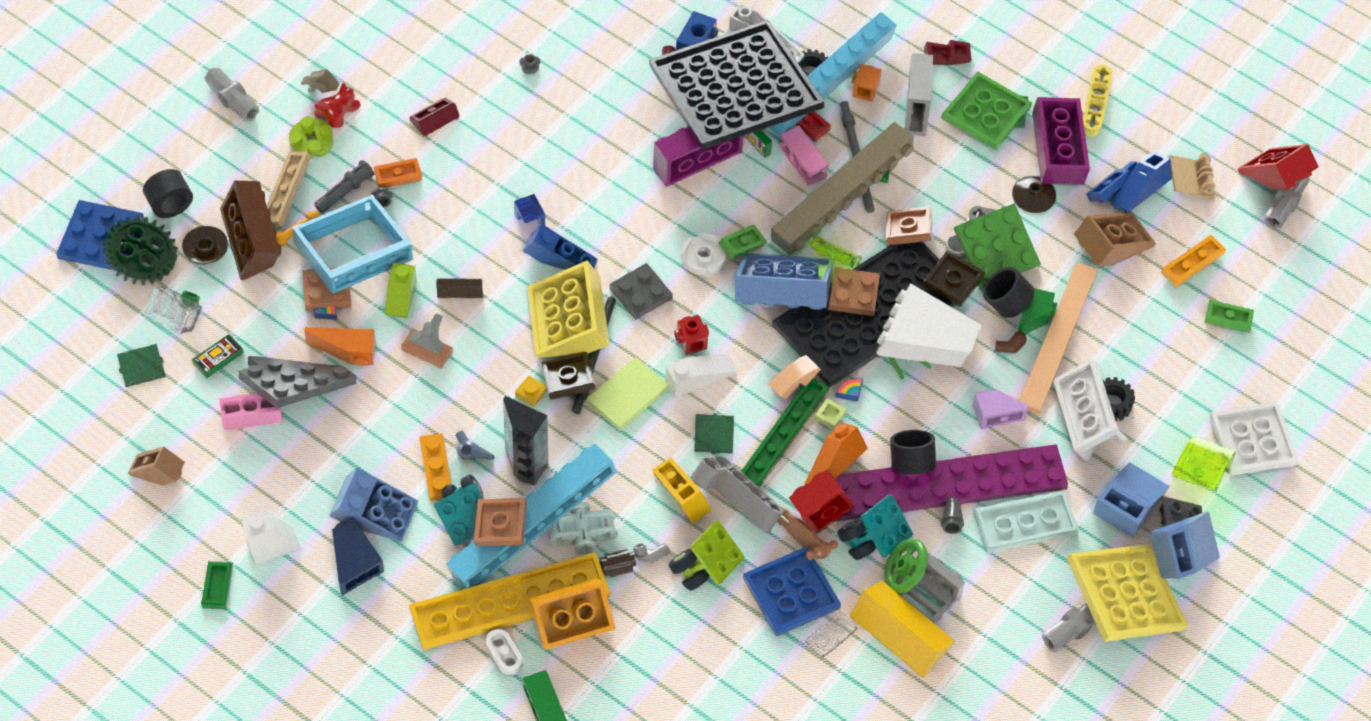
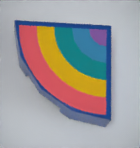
[314,306,337,320]
[836,378,863,402]

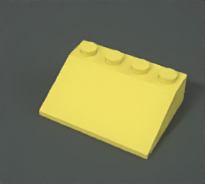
[527,261,610,358]

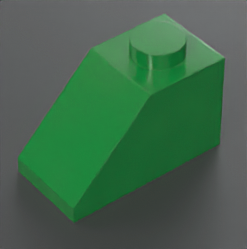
[1018,288,1058,335]

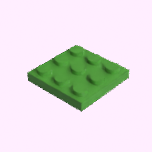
[941,71,1032,150]
[953,203,1041,290]

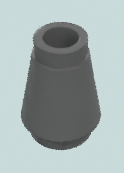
[941,498,964,534]

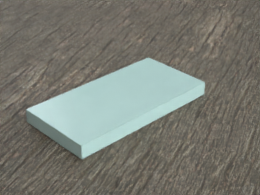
[973,490,1079,553]

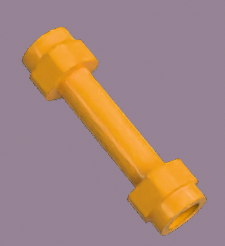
[276,210,321,247]

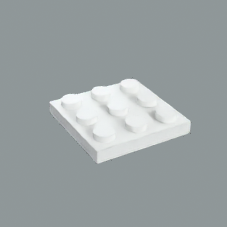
[1209,401,1299,476]

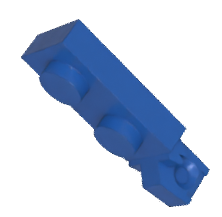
[1086,161,1137,203]

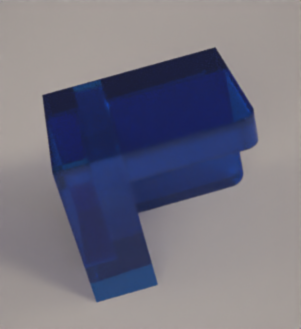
[514,194,545,225]

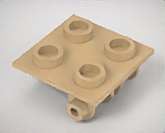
[1169,153,1215,199]

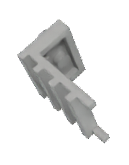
[899,553,965,624]

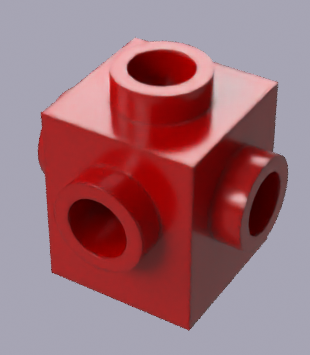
[674,315,709,355]

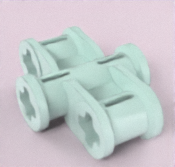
[549,502,618,554]

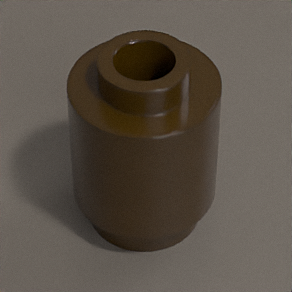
[599,549,636,578]

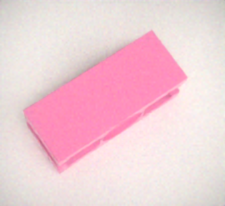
[779,126,828,186]
[219,393,283,430]

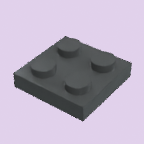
[609,263,673,320]

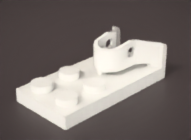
[1053,358,1127,461]

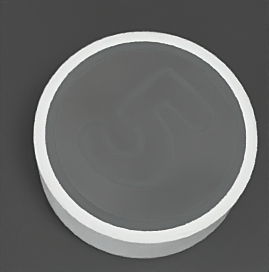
[946,234,965,257]

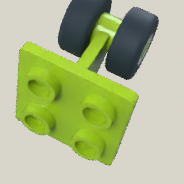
[668,520,745,591]

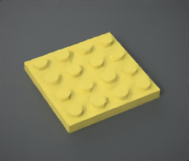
[1066,544,1188,642]

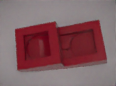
[924,40,972,65]

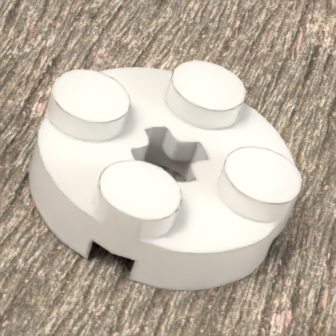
[681,233,727,277]

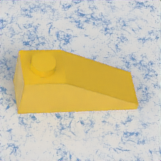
[652,457,712,524]

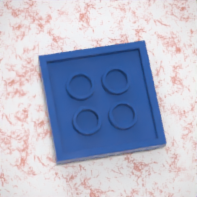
[56,200,144,271]
[743,546,841,637]

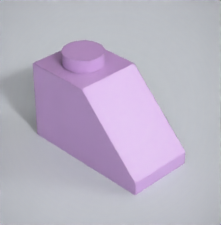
[973,390,1028,429]

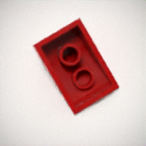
[1238,144,1319,191]

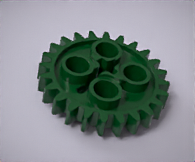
[102,215,178,286]

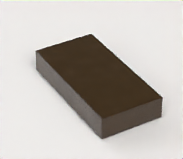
[436,278,483,298]

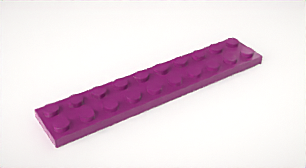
[836,444,1068,522]

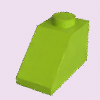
[385,262,417,318]

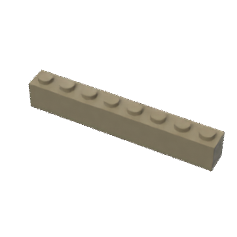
[771,121,914,256]

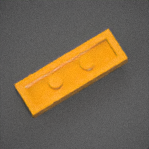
[1161,235,1226,288]
[420,433,451,502]

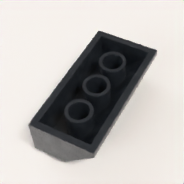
[503,396,548,486]

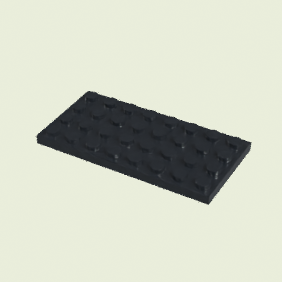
[772,242,956,388]

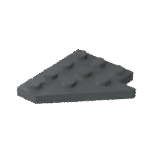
[238,356,356,408]

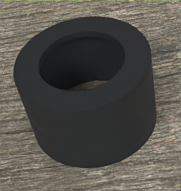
[143,169,193,218]
[983,267,1034,318]
[890,430,936,474]

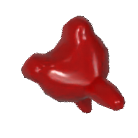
[314,83,361,128]

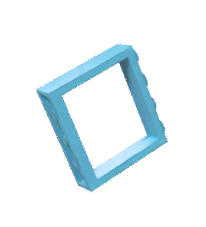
[292,195,413,294]

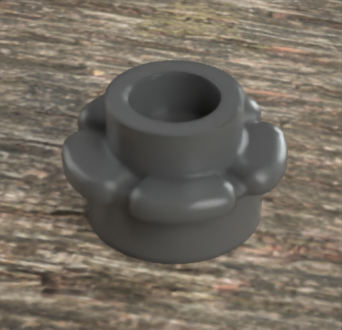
[519,54,541,74]
[371,187,393,208]

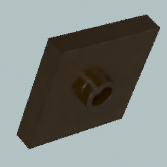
[922,251,985,307]
[541,352,595,400]

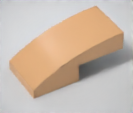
[768,355,821,400]

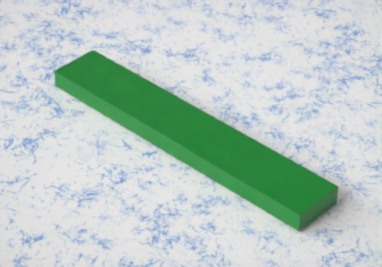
[741,378,829,488]

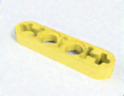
[1083,65,1112,137]

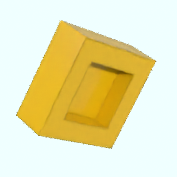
[515,375,547,407]

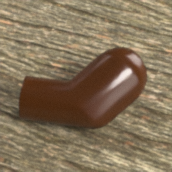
[995,331,1027,353]

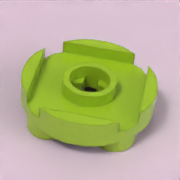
[289,116,334,159]

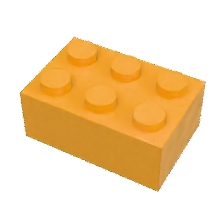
[528,578,615,650]

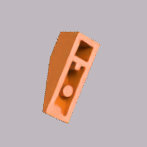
[304,327,376,366]
[804,423,868,485]

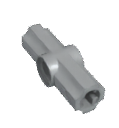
[204,67,260,122]
[1264,178,1310,229]
[1042,603,1096,652]

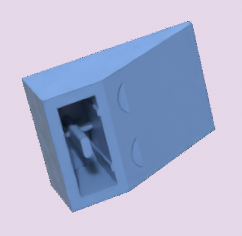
[1093,462,1170,538]
[329,467,418,542]
[1150,512,1220,579]

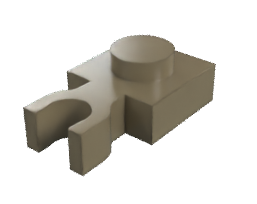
[301,69,340,93]

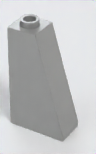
[904,53,933,136]

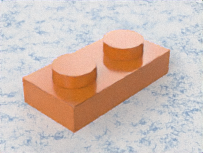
[374,158,422,188]

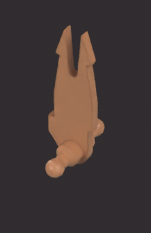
[777,506,838,560]

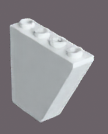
[876,284,982,367]

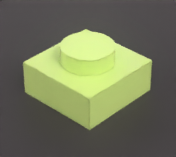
[814,399,847,430]

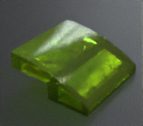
[809,236,862,268]
[1171,436,1236,492]

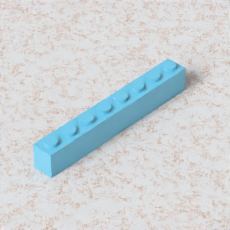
[768,12,897,137]
[446,443,617,589]

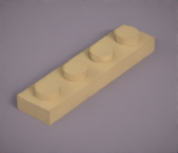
[267,151,311,227]

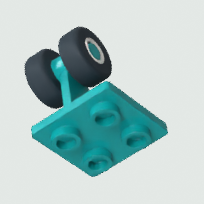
[434,475,484,546]
[837,494,913,560]

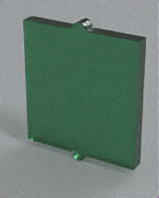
[117,344,166,387]
[694,413,734,455]

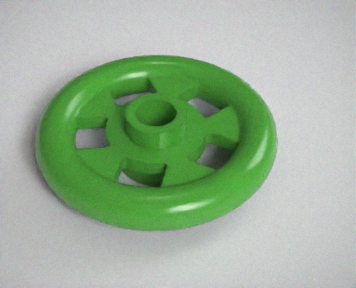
[884,539,928,594]

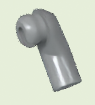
[633,543,670,563]

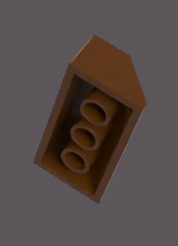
[220,180,281,280]

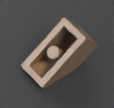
[127,446,185,485]

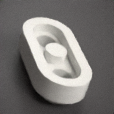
[486,629,522,675]

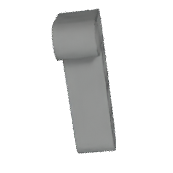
[690,455,783,532]

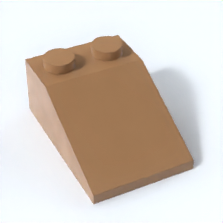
[1074,212,1156,267]

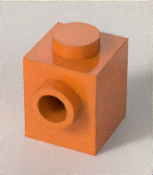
[851,64,882,102]

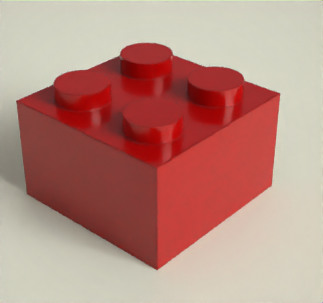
[788,469,855,534]

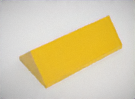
[850,580,955,678]

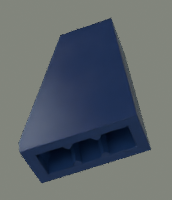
[332,518,384,595]

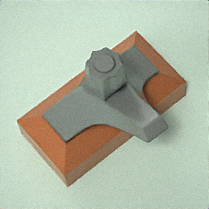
[401,313,453,369]

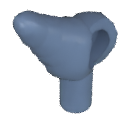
[455,431,495,460]

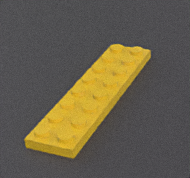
[409,552,610,651]

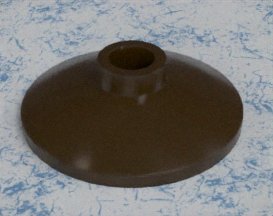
[1012,176,1056,213]
[182,226,228,265]

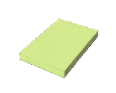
[587,357,669,431]

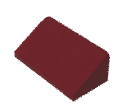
[409,97,460,136]

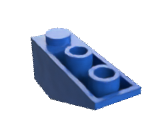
[1111,150,1172,213]
[523,224,598,270]

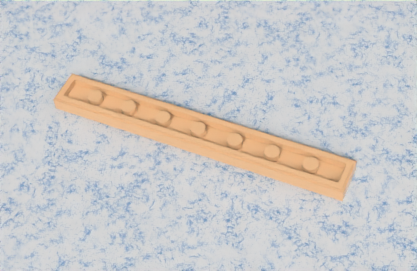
[1019,262,1098,414]

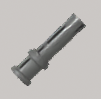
[314,160,375,214]

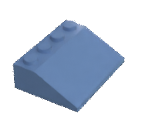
[735,253,835,310]

